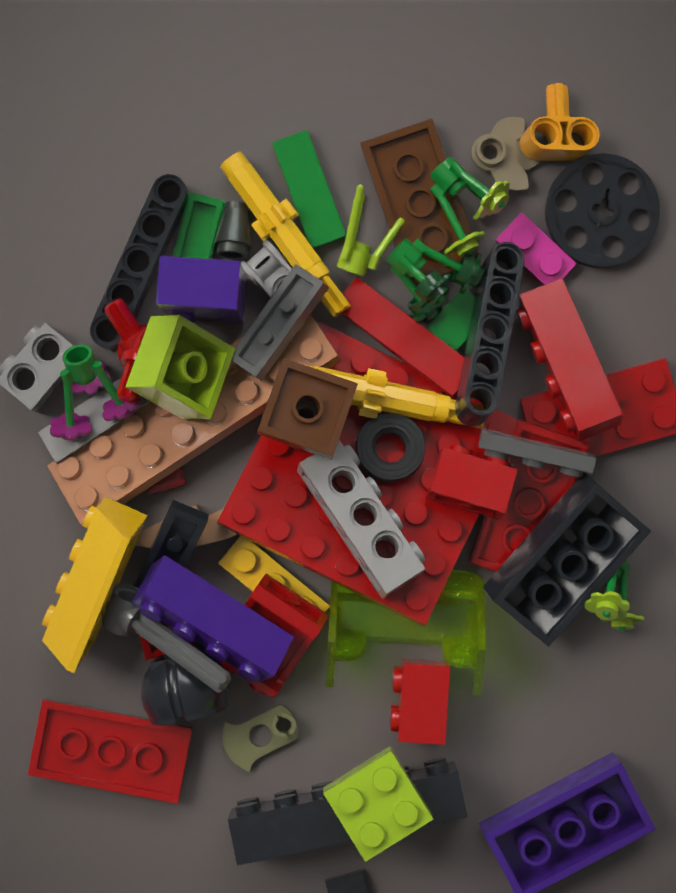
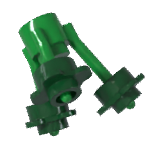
[385,237,485,322]

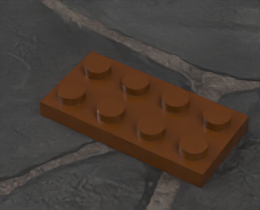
[360,118,481,285]

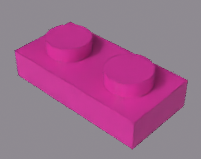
[495,212,577,286]

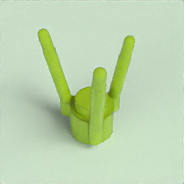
[337,184,405,276]

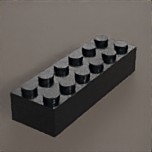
[228,758,468,866]

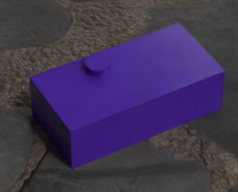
[156,256,247,324]
[478,752,656,893]

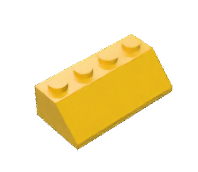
[42,497,148,673]

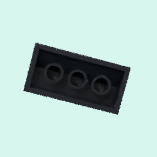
[483,472,651,647]

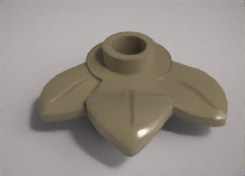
[471,117,541,191]

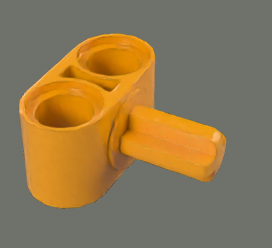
[520,83,600,161]

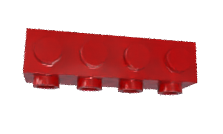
[515,278,623,442]

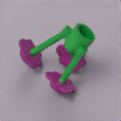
[50,344,141,440]

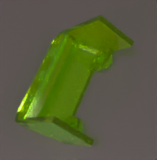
[326,570,486,696]

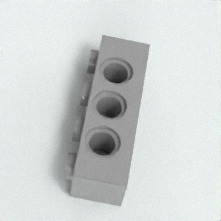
[297,440,426,599]

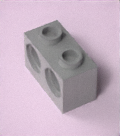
[0,322,74,412]

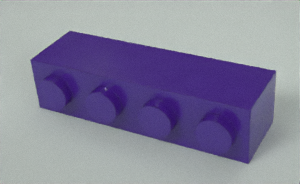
[131,556,294,682]

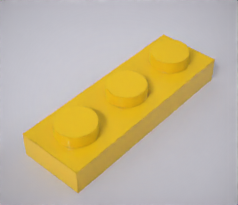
[218,536,330,612]

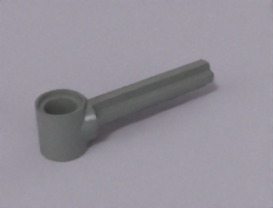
[102,584,231,692]

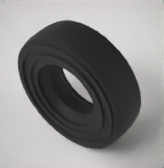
[355,413,425,483]

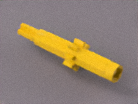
[220,151,351,318]
[303,364,484,429]

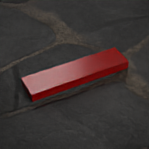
[341,277,464,399]

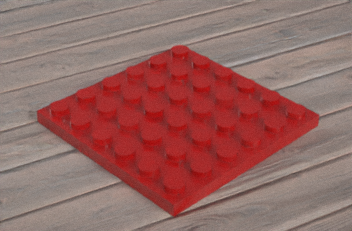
[217,322,517,627]

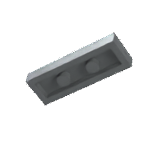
[231,264,329,382]
[478,428,596,477]

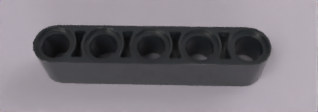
[90,174,188,350]
[455,242,524,427]

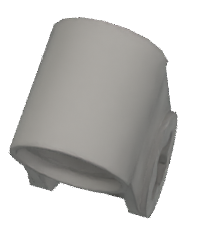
[241,239,292,298]

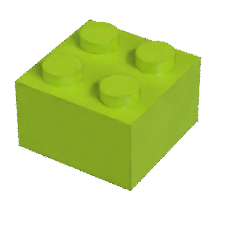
[125,315,235,419]
[323,746,434,862]

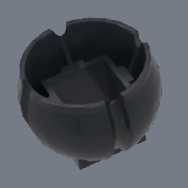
[141,647,229,726]

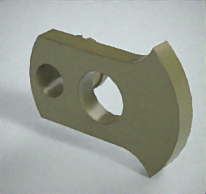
[223,704,298,772]

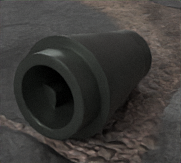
[214,201,252,260]

